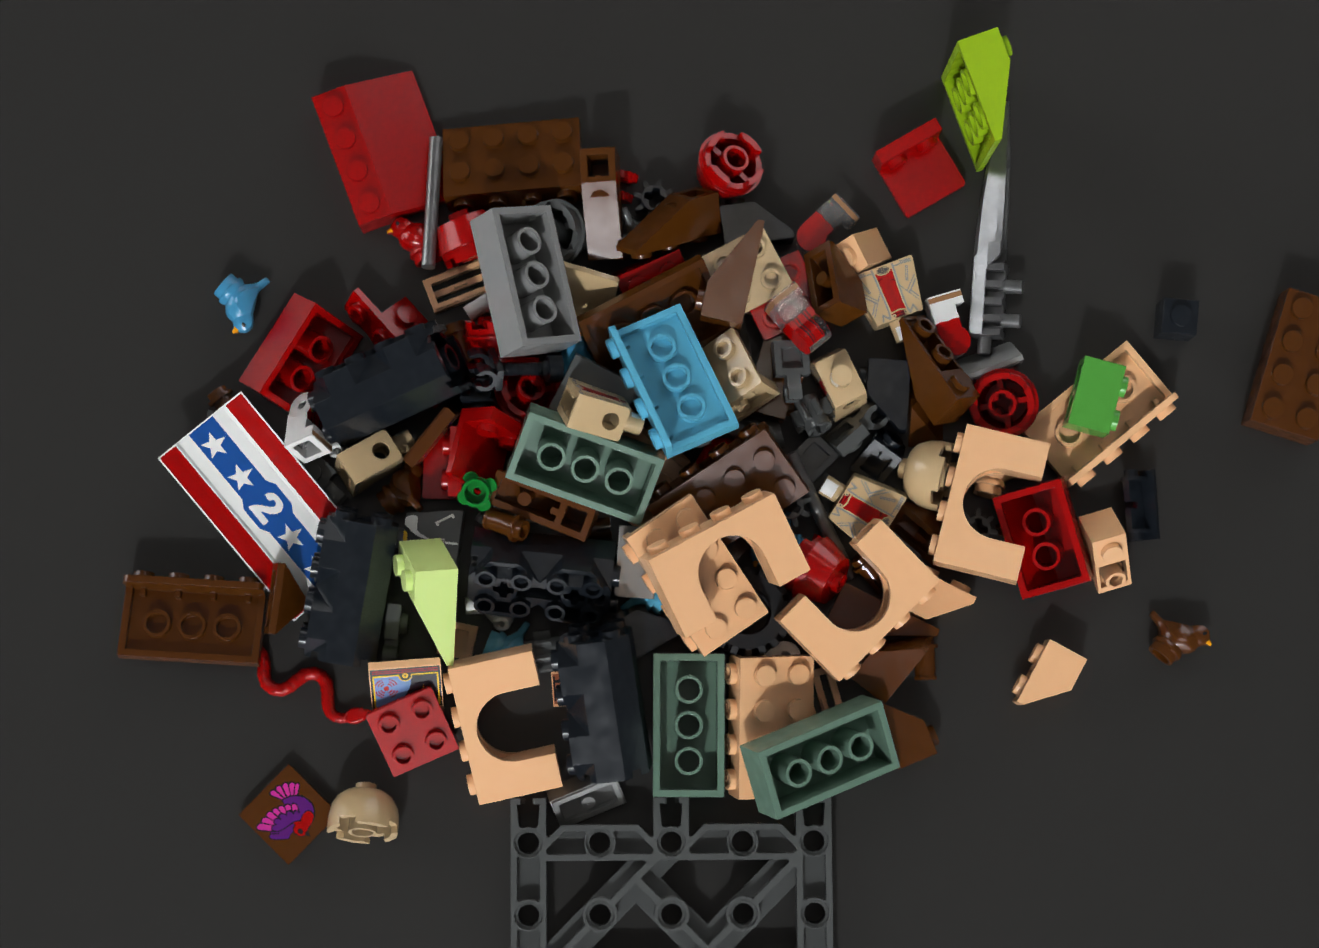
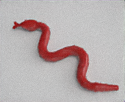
[257,646,371,724]

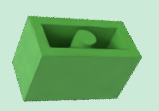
[1062,355,1129,438]

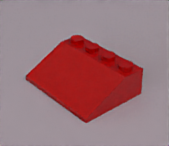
[311,71,446,234]

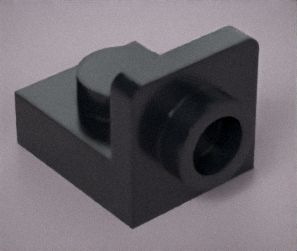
[850,429,906,483]

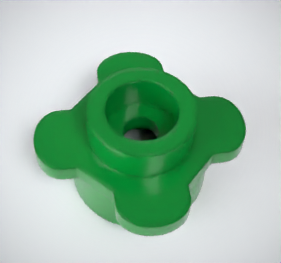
[457,471,498,512]

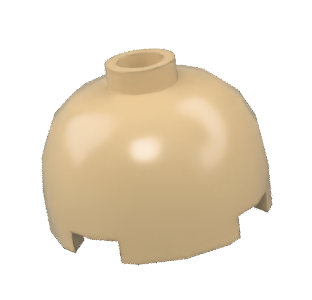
[898,440,957,511]
[327,782,399,844]

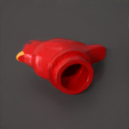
[387,217,442,268]

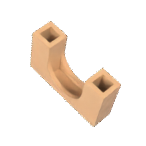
[928,424,1051,585]
[639,488,811,638]
[774,518,940,682]
[443,643,563,805]

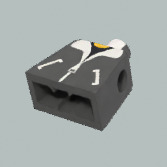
[395,510,466,570]

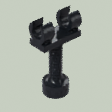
[466,347,564,391]

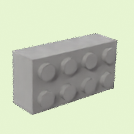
[470,205,582,358]

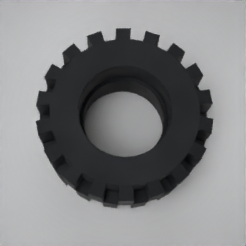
[720,567,791,656]

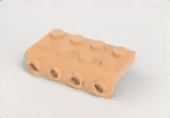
[1022,340,1179,488]
[621,493,769,657]
[724,654,814,800]

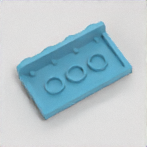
[605,303,739,459]

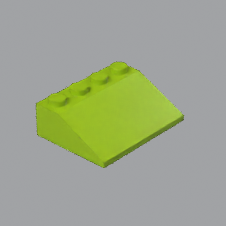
[941,27,1012,172]

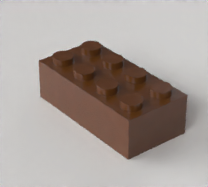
[1241,287,1319,445]

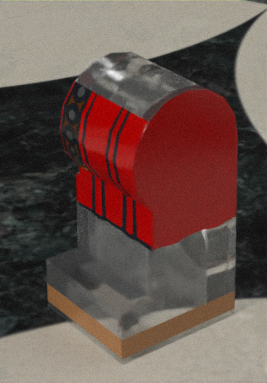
[795,192,860,254]
[764,281,832,355]

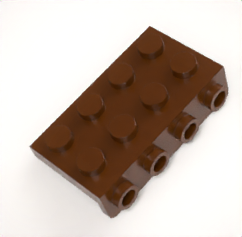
[442,117,583,213]
[577,254,736,374]
[647,421,809,546]
[117,570,269,667]

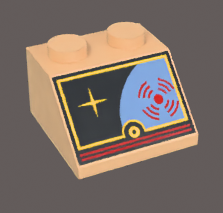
[368,657,444,712]

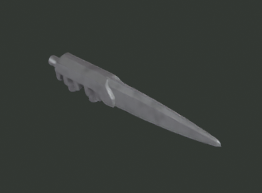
[968,101,1024,356]

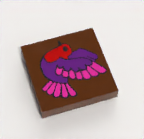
[239,764,331,865]

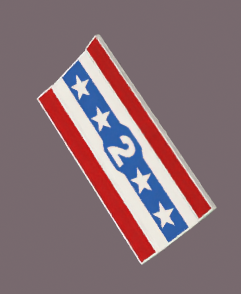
[158,391,337,621]

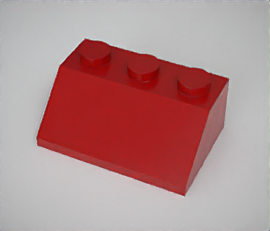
[239,293,363,413]
[992,476,1094,600]

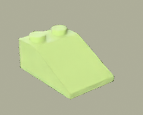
[393,538,458,666]

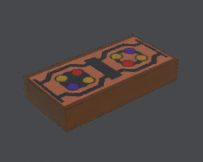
[403,403,462,468]

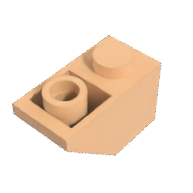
[836,227,892,274]
[1078,507,1132,594]
[909,566,977,621]
[1011,639,1087,705]

